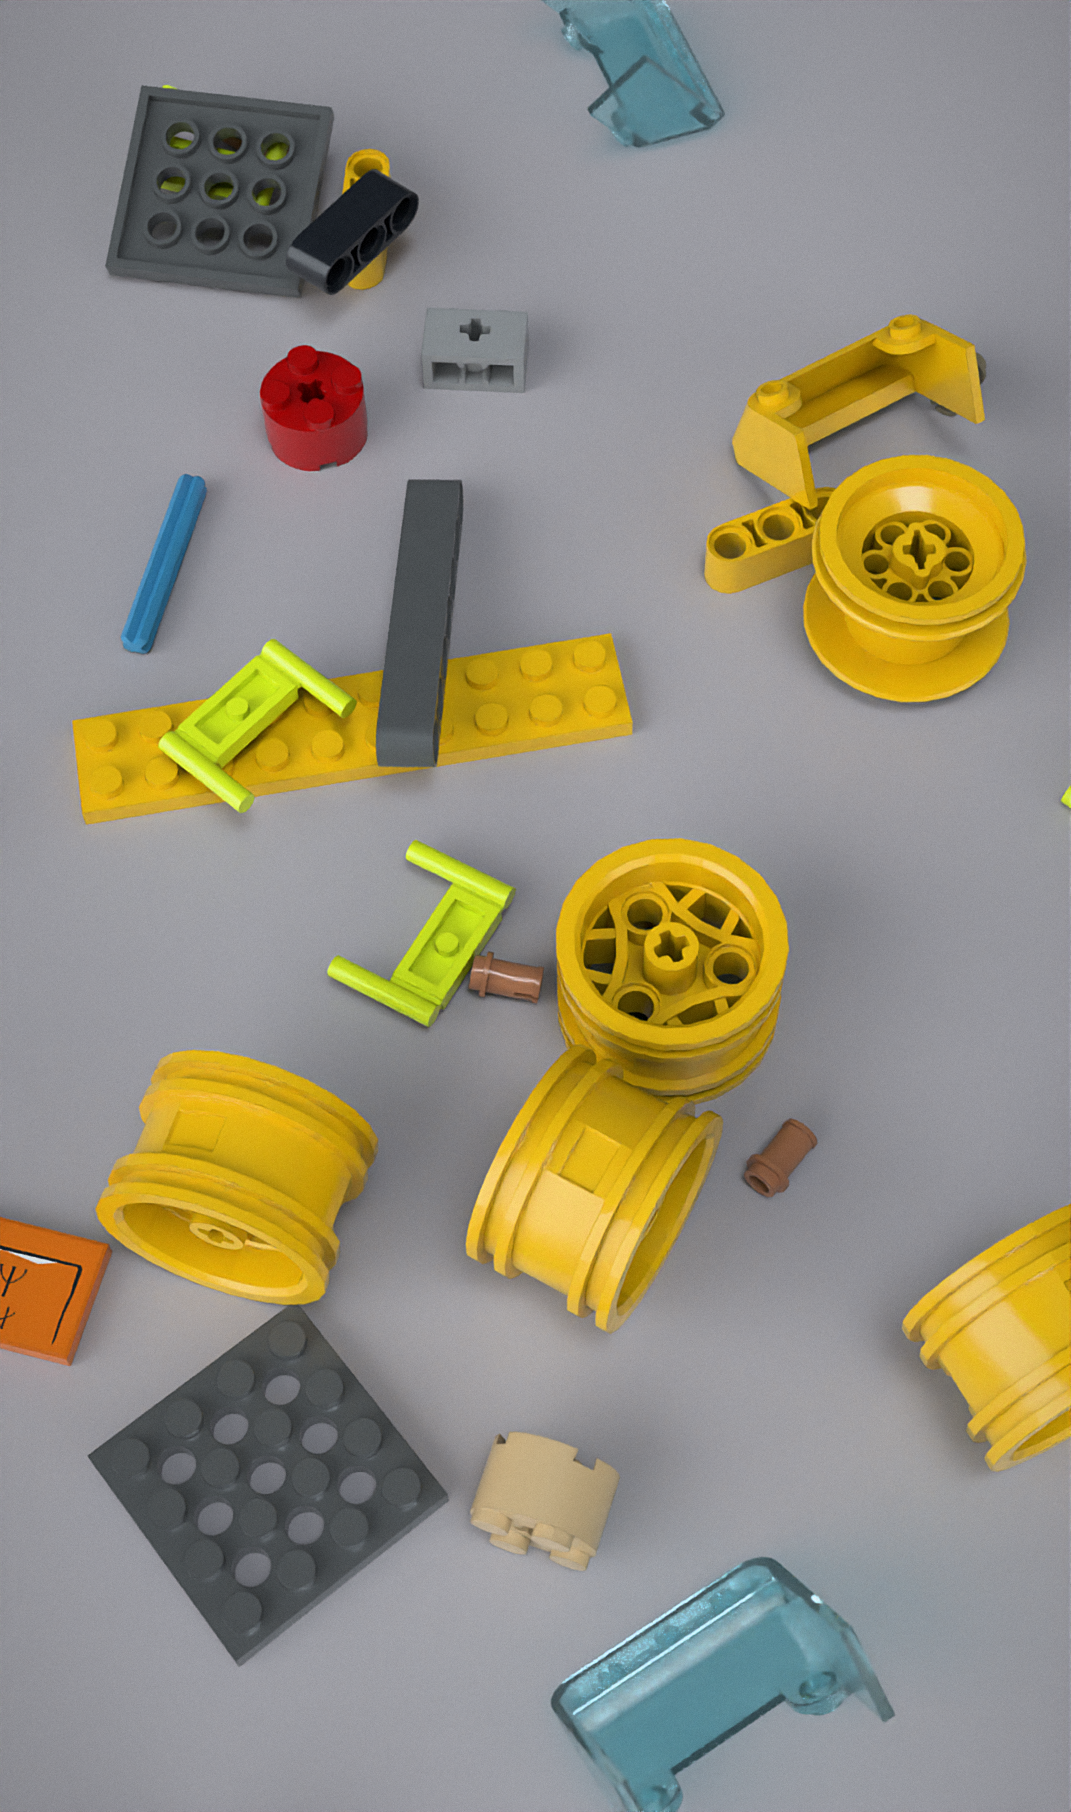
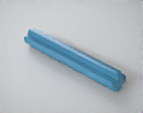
[121,474,207,654]

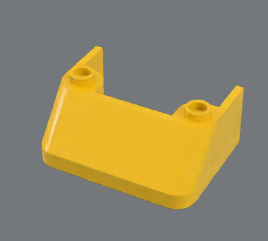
[732,314,985,510]

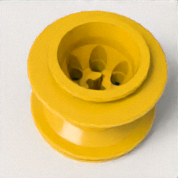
[803,455,1027,702]

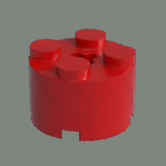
[260,345,368,472]

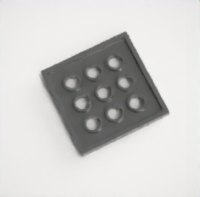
[105,85,334,298]
[88,1305,449,1667]

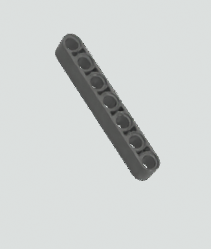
[376,479,463,767]

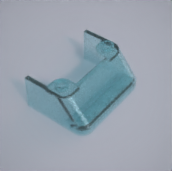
[541,0,725,148]
[551,1557,895,1812]

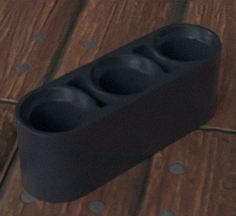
[286,169,419,295]

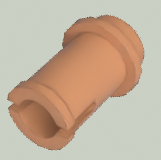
[469,951,545,1004]
[744,1118,818,1197]

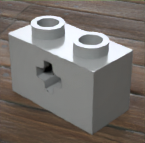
[421,308,529,393]

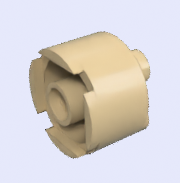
[470,1432,620,1571]

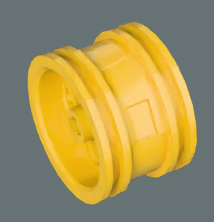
[556,838,789,1105]
[465,1044,724,1334]
[95,1050,378,1305]
[902,1204,1071,1472]

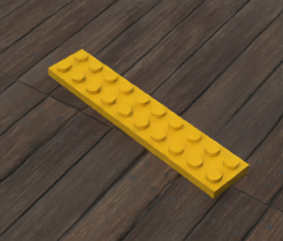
[72,633,633,825]

